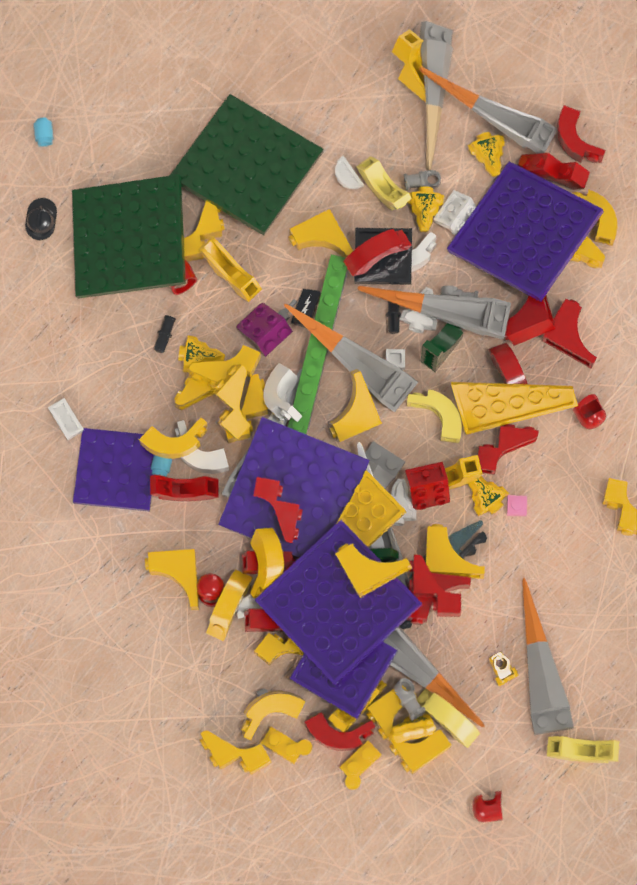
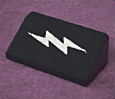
[291,289,321,329]

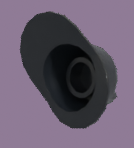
[25,198,57,241]

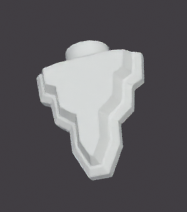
[400,287,438,333]
[391,479,416,526]

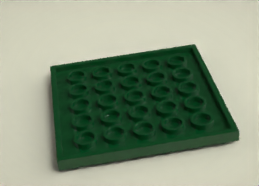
[170,94,324,236]
[72,174,186,299]

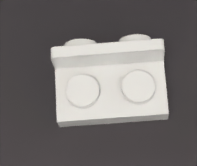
[433,190,476,236]

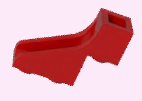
[518,153,590,190]
[477,424,539,475]
[253,477,303,543]
[409,554,461,617]

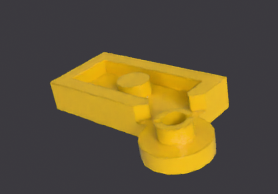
[261,726,312,765]
[339,740,382,790]

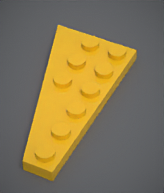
[451,382,578,435]

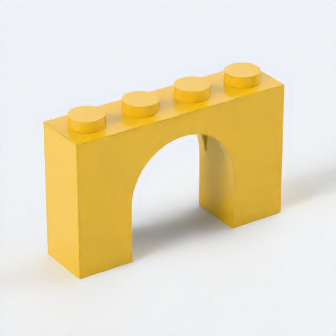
[366,685,452,774]

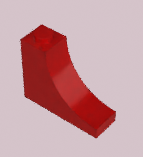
[505,295,556,346]
[542,299,597,369]
[407,572,471,625]

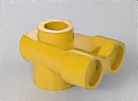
[489,651,519,686]

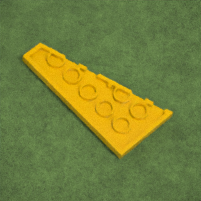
[336,470,406,548]

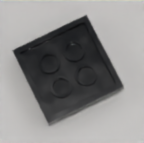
[354,228,412,285]

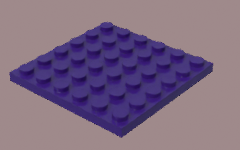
[447,161,603,302]
[218,417,370,558]
[255,520,422,686]

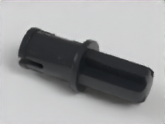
[386,301,401,334]
[154,315,176,353]

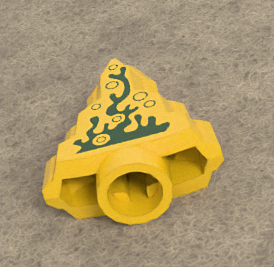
[467,132,505,177]
[407,186,444,232]
[178,335,225,372]
[468,476,509,516]
[389,714,436,743]

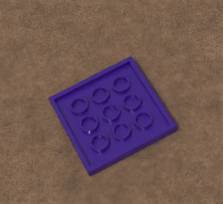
[73,428,154,512]
[290,642,398,719]

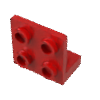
[405,461,450,510]

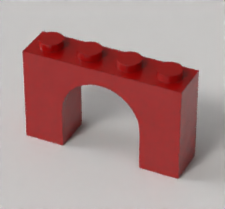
[242,551,295,632]

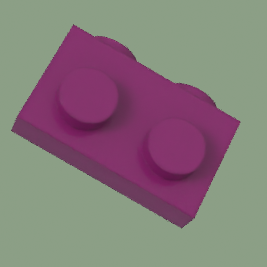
[237,303,293,357]

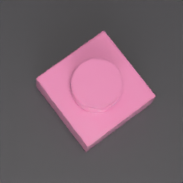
[507,495,527,516]

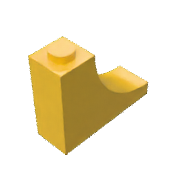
[288,209,353,258]
[329,369,382,442]
[426,524,485,579]
[335,544,412,598]
[145,549,199,610]

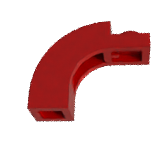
[557,105,606,163]
[343,229,412,276]
[489,343,528,384]
[150,475,219,501]
[304,712,376,751]

